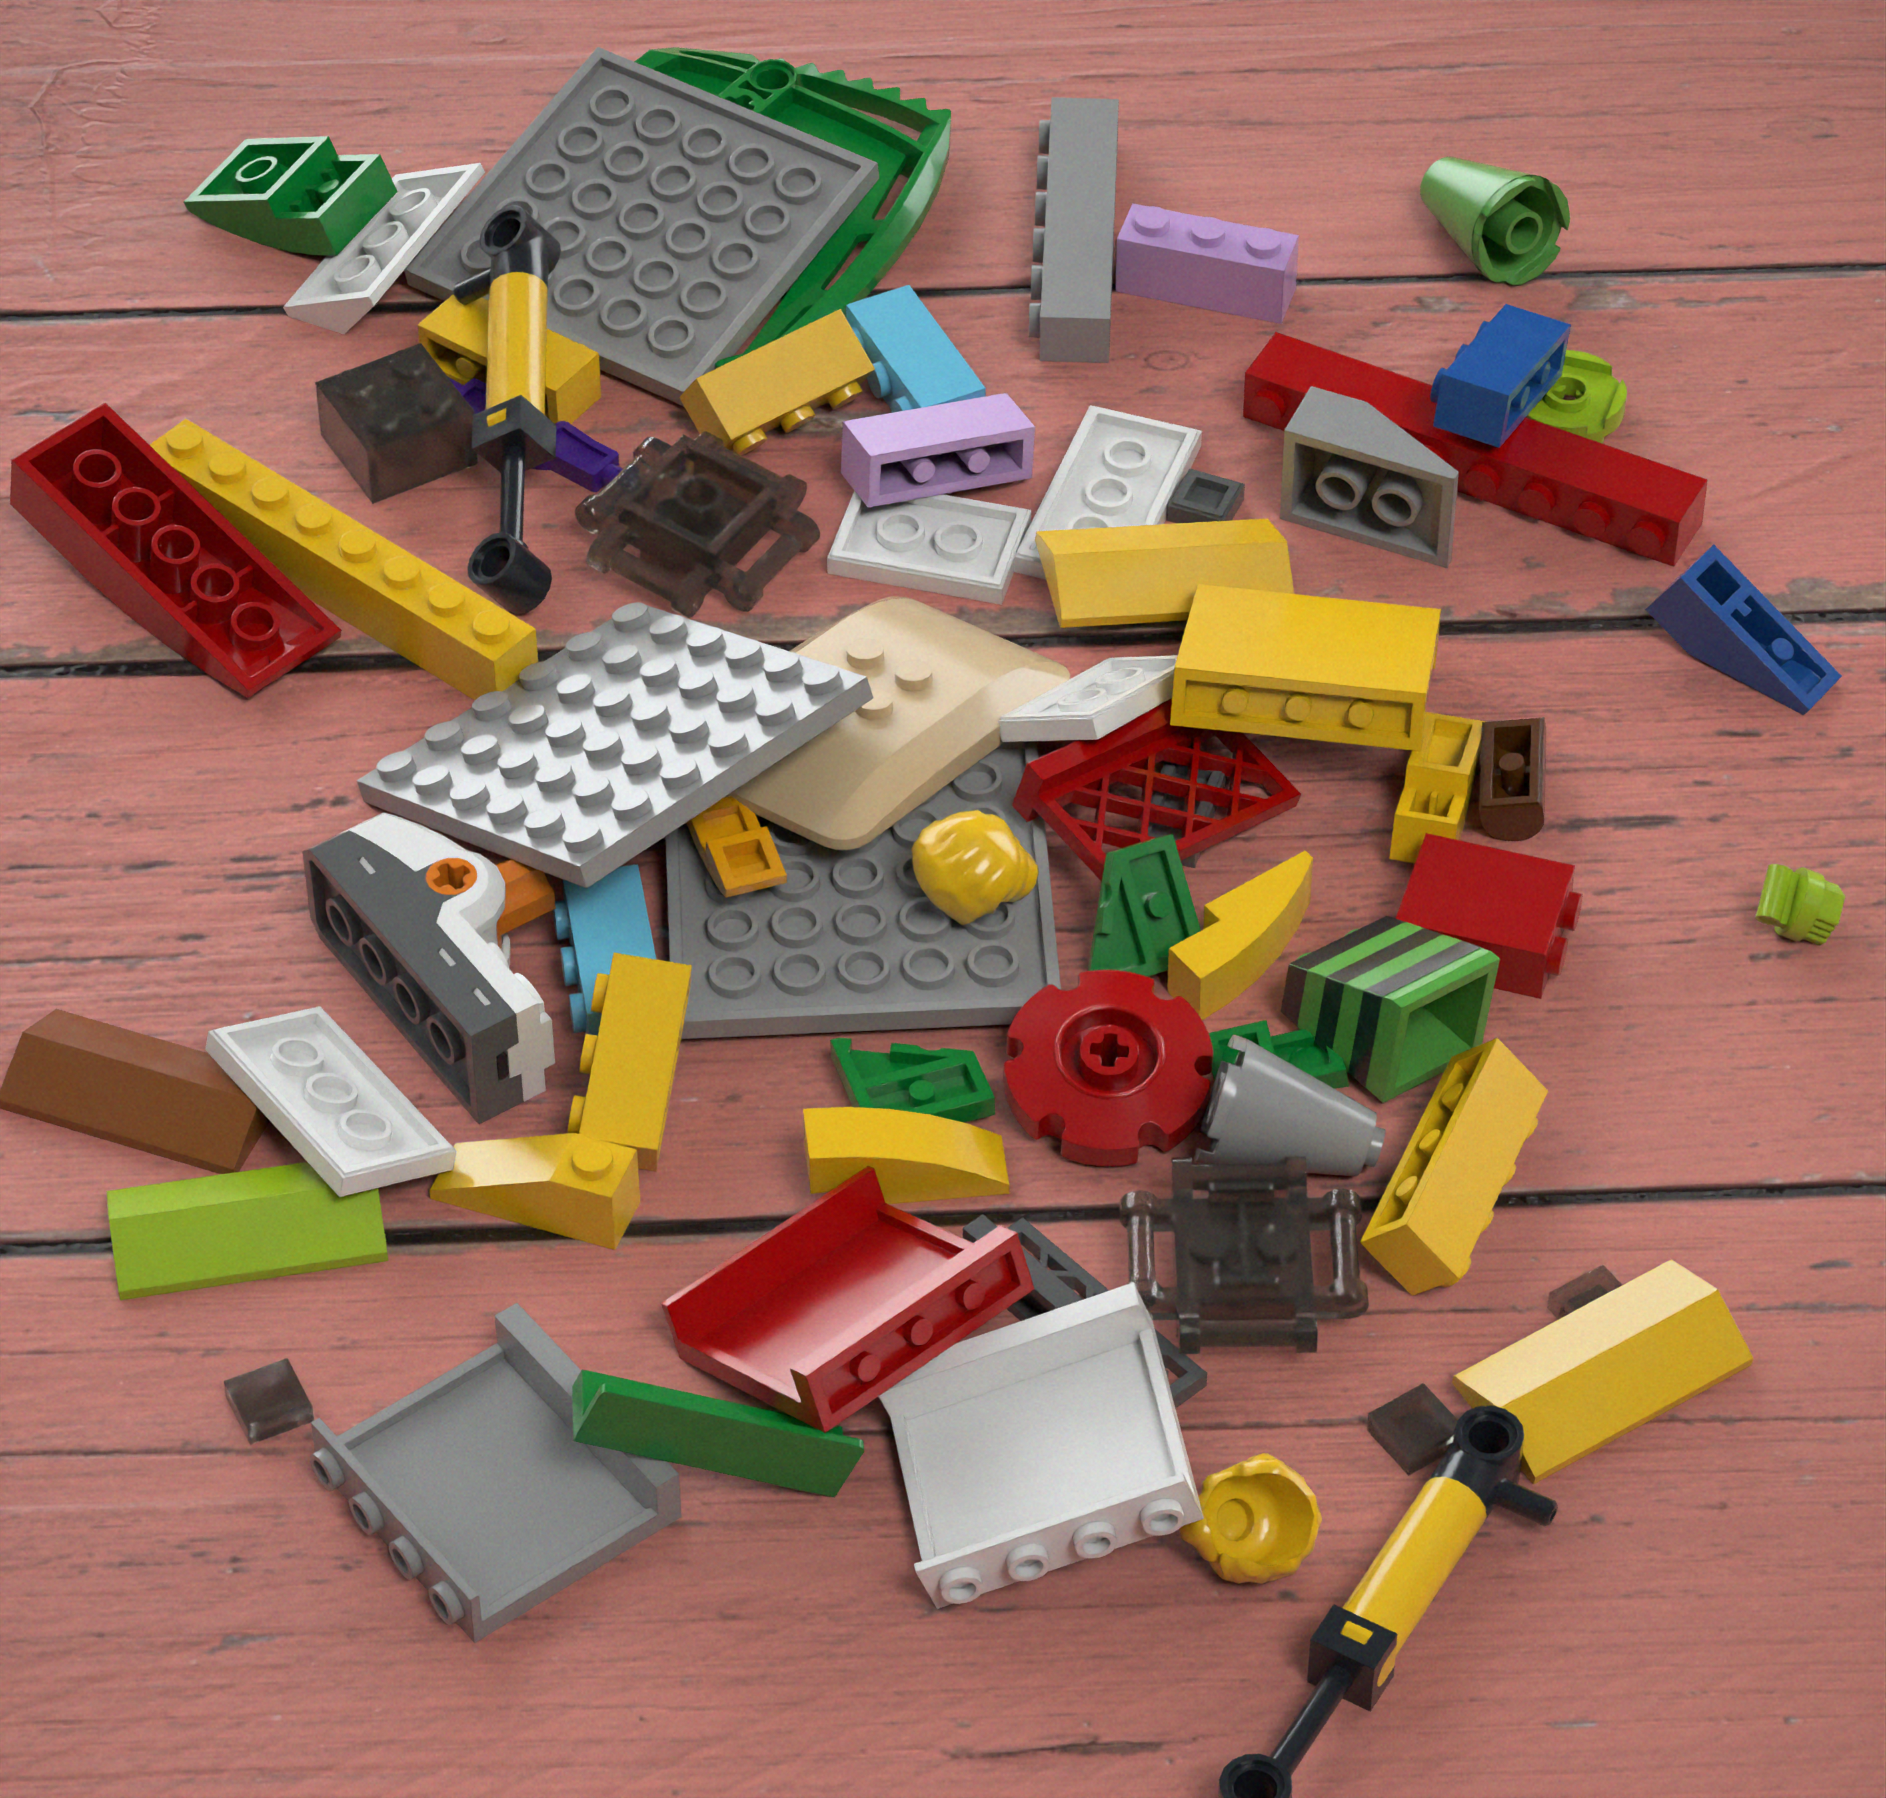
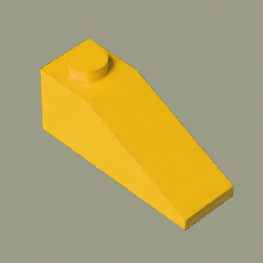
[429,1133,640,1250]

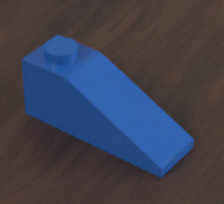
[1645,544,1842,715]

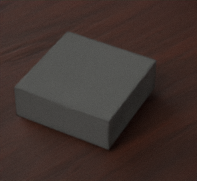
[1167,469,1245,523]

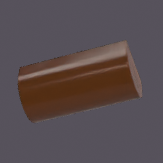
[1479,717,1546,841]

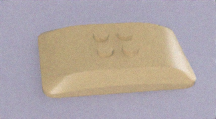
[724,596,1070,850]

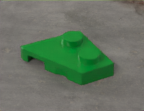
[1087,834,1201,977]
[830,1037,995,1123]

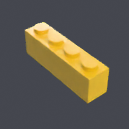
[1360,1038,1548,1296]

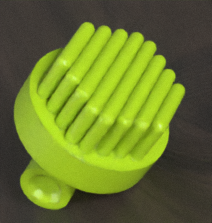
[1755,864,1845,945]

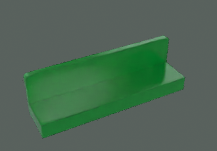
[572,1369,864,1498]

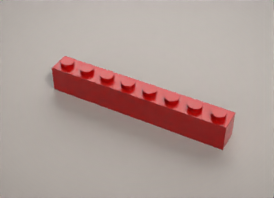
[1243,332,1708,567]

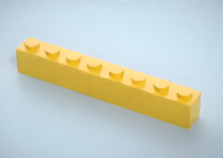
[150,419,538,700]

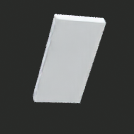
[1014,405,1202,579]
[205,1006,457,1197]

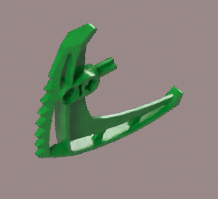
[634,47,951,369]

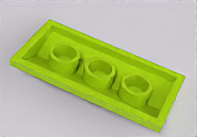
[106,1162,389,1300]

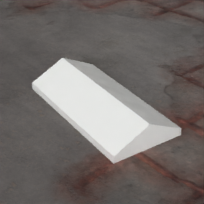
[283,163,485,334]

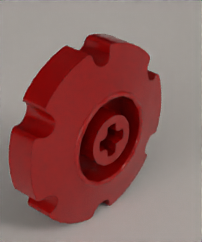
[1003,970,1213,1167]

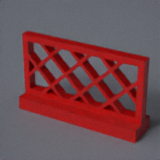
[1012,698,1301,882]

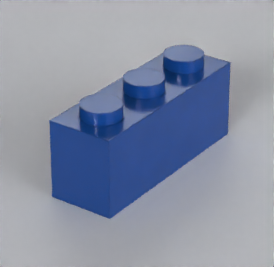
[1430,304,1571,447]

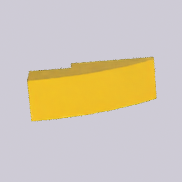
[1389,712,1486,863]
[1167,851,1313,1020]
[803,1107,1010,1204]

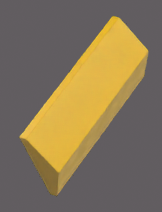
[1035,518,1294,628]
[1452,1259,1754,1485]

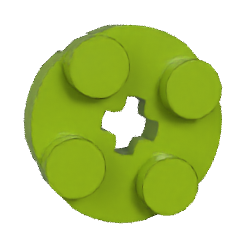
[1526,350,1627,444]

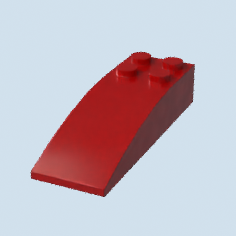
[10,403,342,698]

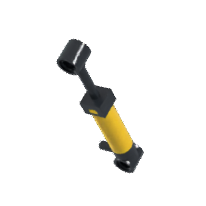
[453,205,561,615]
[1218,1406,1558,1798]

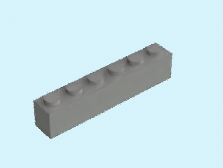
[1029,97,1119,363]

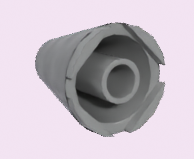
[1195,1035,1385,1176]

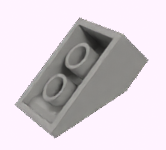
[1280,386,1459,568]

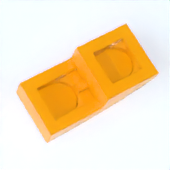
[686,796,787,898]

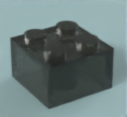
[315,343,478,504]

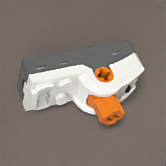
[302,812,556,1124]

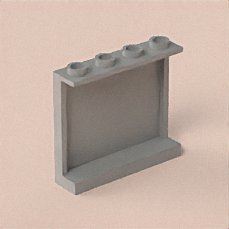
[310,1303,682,1643]

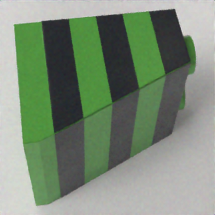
[1281,916,1500,1103]

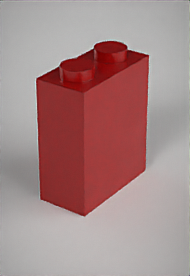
[1396,833,1583,999]

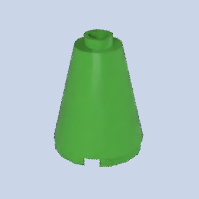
[1420,156,1570,285]

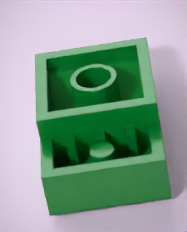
[184,136,398,256]

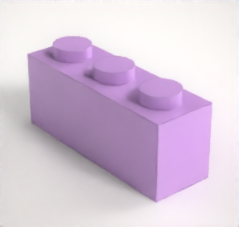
[1116,203,1299,324]
[841,393,1035,507]

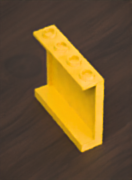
[1170,584,1441,751]

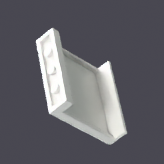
[878,1283,1204,1609]

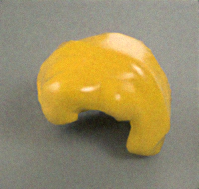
[911,810,1039,925]
[1179,1453,1322,1584]

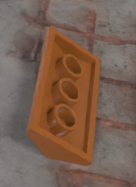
[0,1009,270,1174]

